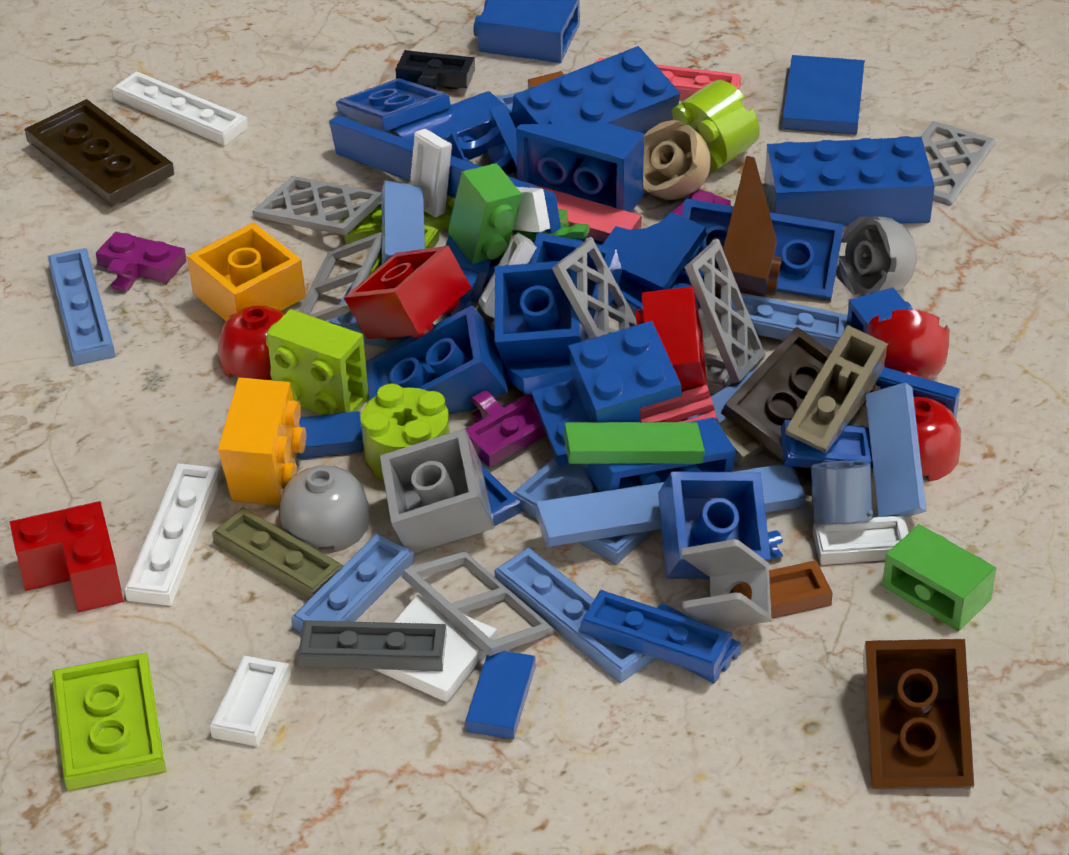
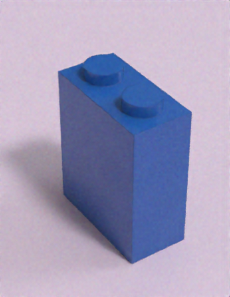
[473,0,580,63]

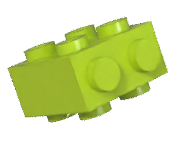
[266,309,369,415]

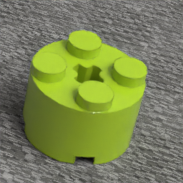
[672,80,760,172]
[360,384,450,482]

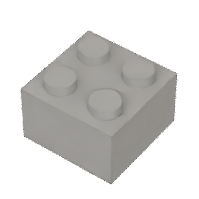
[380,428,494,554]

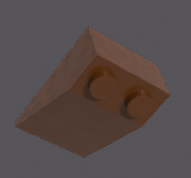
[716,156,782,299]
[863,639,974,789]

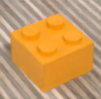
[187,222,306,321]
[218,377,306,506]

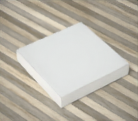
[373,595,497,703]

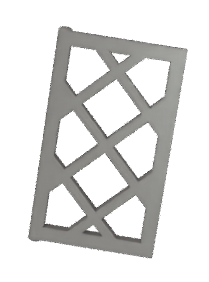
[921,121,996,206]
[252,176,382,235]
[552,237,636,339]
[685,239,765,384]

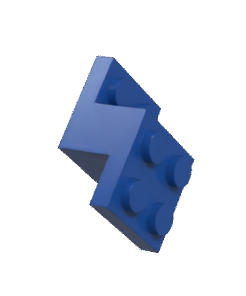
[531,321,682,466]

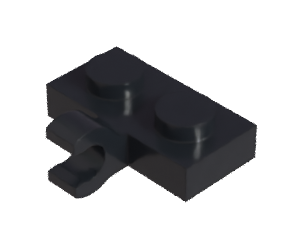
[395,50,475,90]

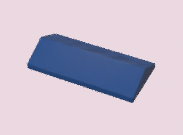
[679,198,844,301]

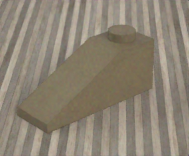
[785,325,887,453]

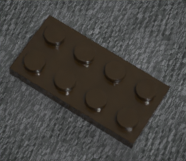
[24,99,175,207]

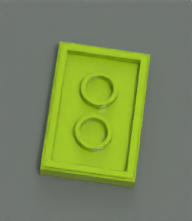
[52,652,167,791]

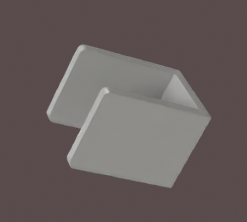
[681,539,772,629]

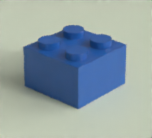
[495,261,587,364]
[658,472,771,579]

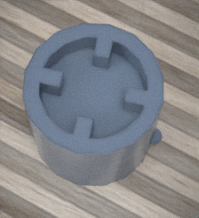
[811,461,873,524]

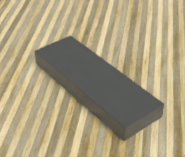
[298,620,447,671]

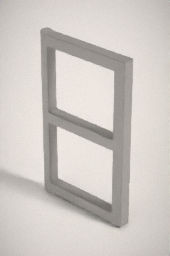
[298,232,382,321]
[402,551,554,656]

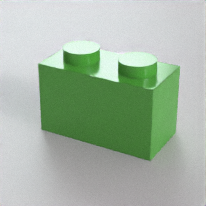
[448,163,522,264]
[882,524,996,631]

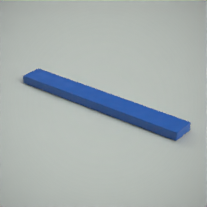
[329,115,561,234]

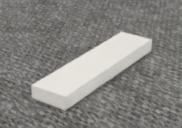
[112,71,249,146]
[125,463,222,606]

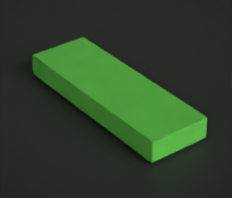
[563,422,705,464]

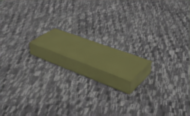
[212,507,344,600]

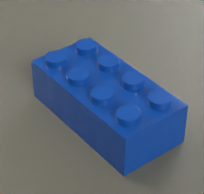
[512,46,681,135]
[765,136,935,226]

